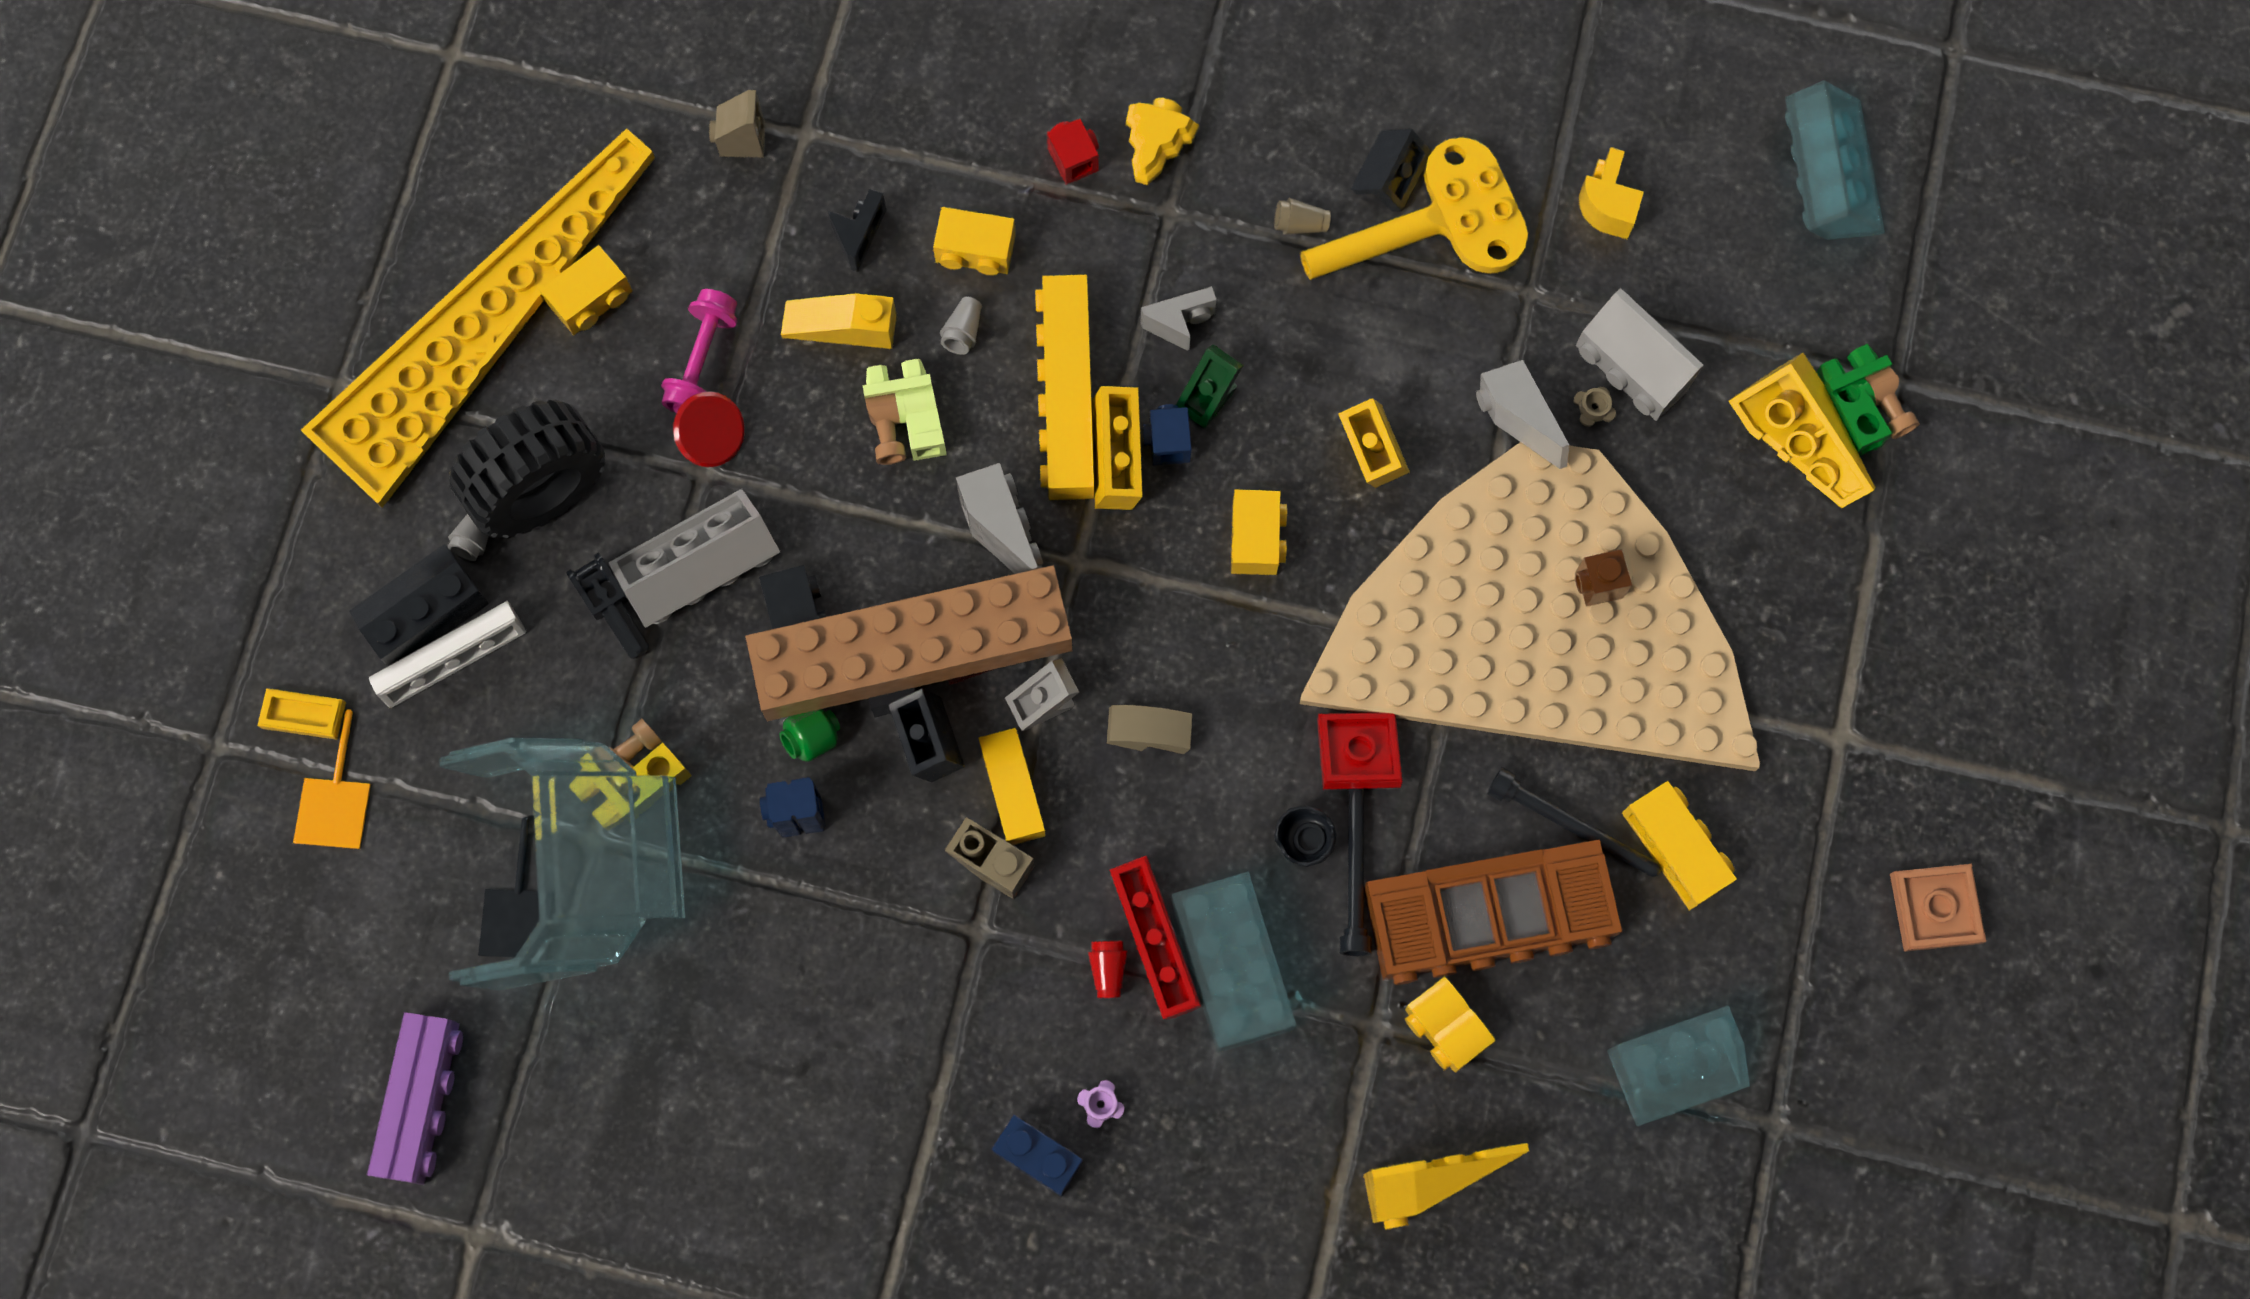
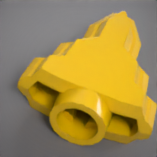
[1126,98,1199,185]

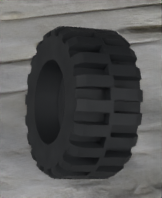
[449,399,605,538]

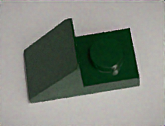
[1176,344,1244,428]

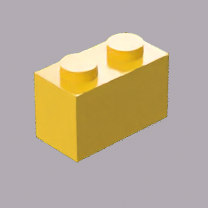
[933,207,1016,275]
[539,245,633,335]
[1338,398,1410,488]
[1231,490,1287,575]

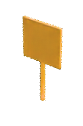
[293,709,371,849]

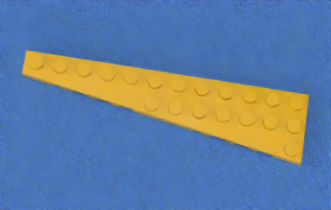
[301,129,655,508]

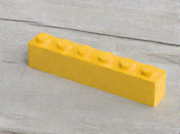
[1035,275,1094,500]

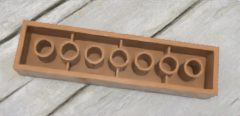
[746,565,1072,721]

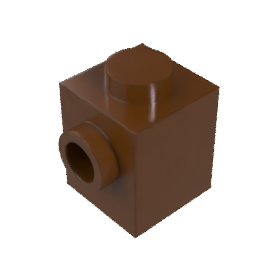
[1575,549,1632,607]

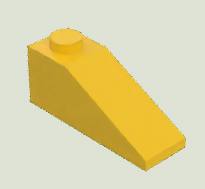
[781,294,897,349]

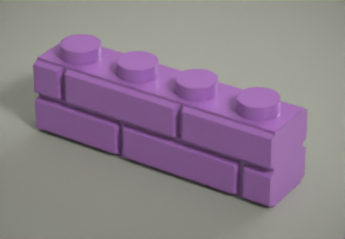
[367,1013,463,1185]

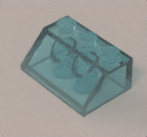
[1607,1005,1750,1126]

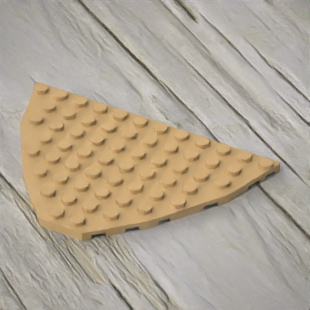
[1300,442,1760,771]

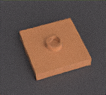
[1890,864,1986,952]

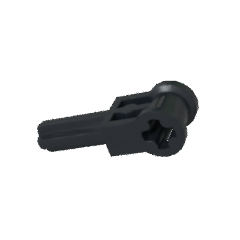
[566,552,649,659]

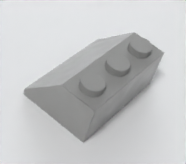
[1576,288,1704,421]

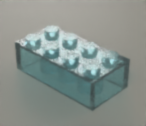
[1171,872,1296,1053]

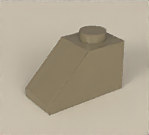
[709,90,766,157]

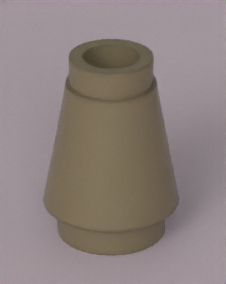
[1274,198,1330,235]

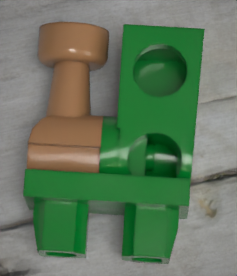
[1817,344,1920,457]

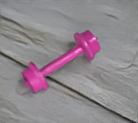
[661,289,737,413]

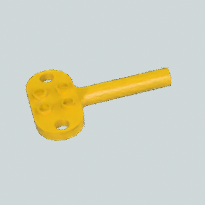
[1301,137,1528,280]

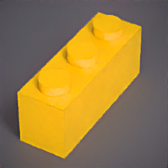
[1091,386,1142,510]
[1622,781,1737,911]

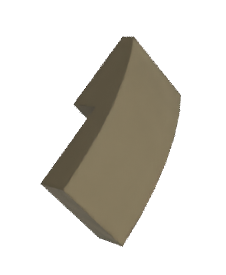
[1107,705,1192,754]

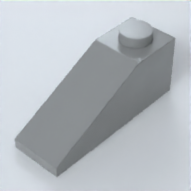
[1476,360,1569,469]

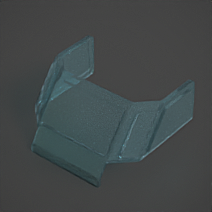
[439,738,685,990]

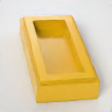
[257,688,346,740]

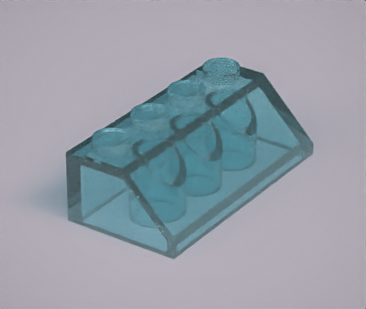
[1785,80,1885,239]

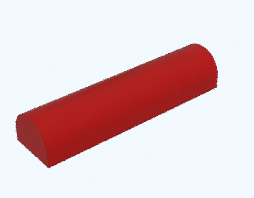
[1110,856,1202,1020]

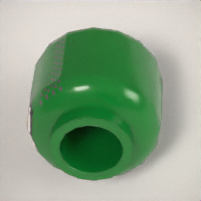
[779,709,840,762]

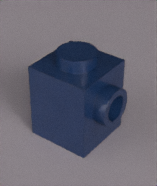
[1143,404,1191,465]

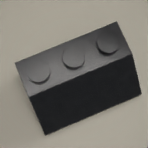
[349,544,489,666]

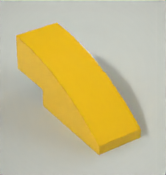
[979,728,1045,845]

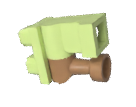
[863,358,947,465]

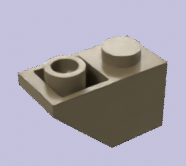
[945,817,1035,899]

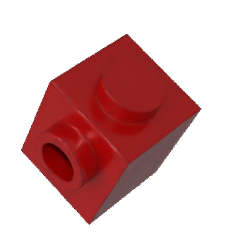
[1047,119,1099,185]

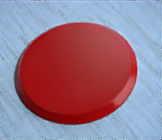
[673,392,745,467]

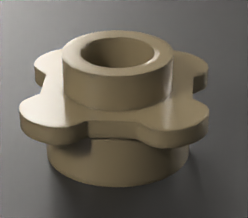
[1574,387,1616,427]

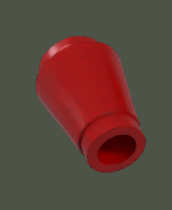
[1088,941,1127,998]

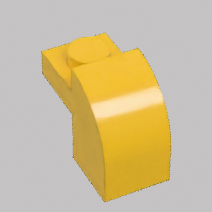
[1579,148,1644,239]

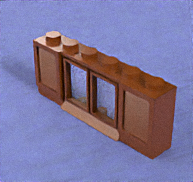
[1364,839,1622,985]

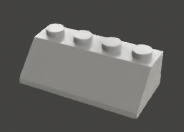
[608,489,780,628]

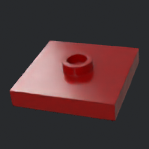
[1317,712,1402,790]

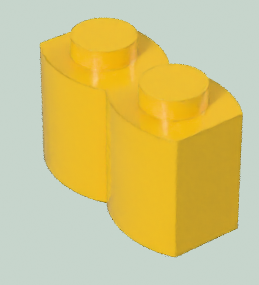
[1405,977,1496,1073]

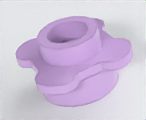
[1077,1080,1124,1128]

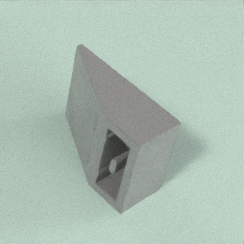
[956,463,1043,574]

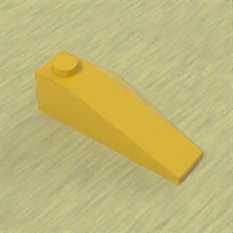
[1729,353,1876,508]
[1364,1143,1529,1229]

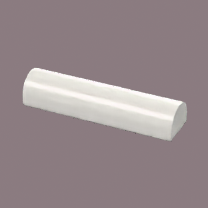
[369,601,527,708]

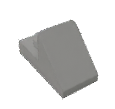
[1140,287,1217,350]
[1005,659,1079,731]

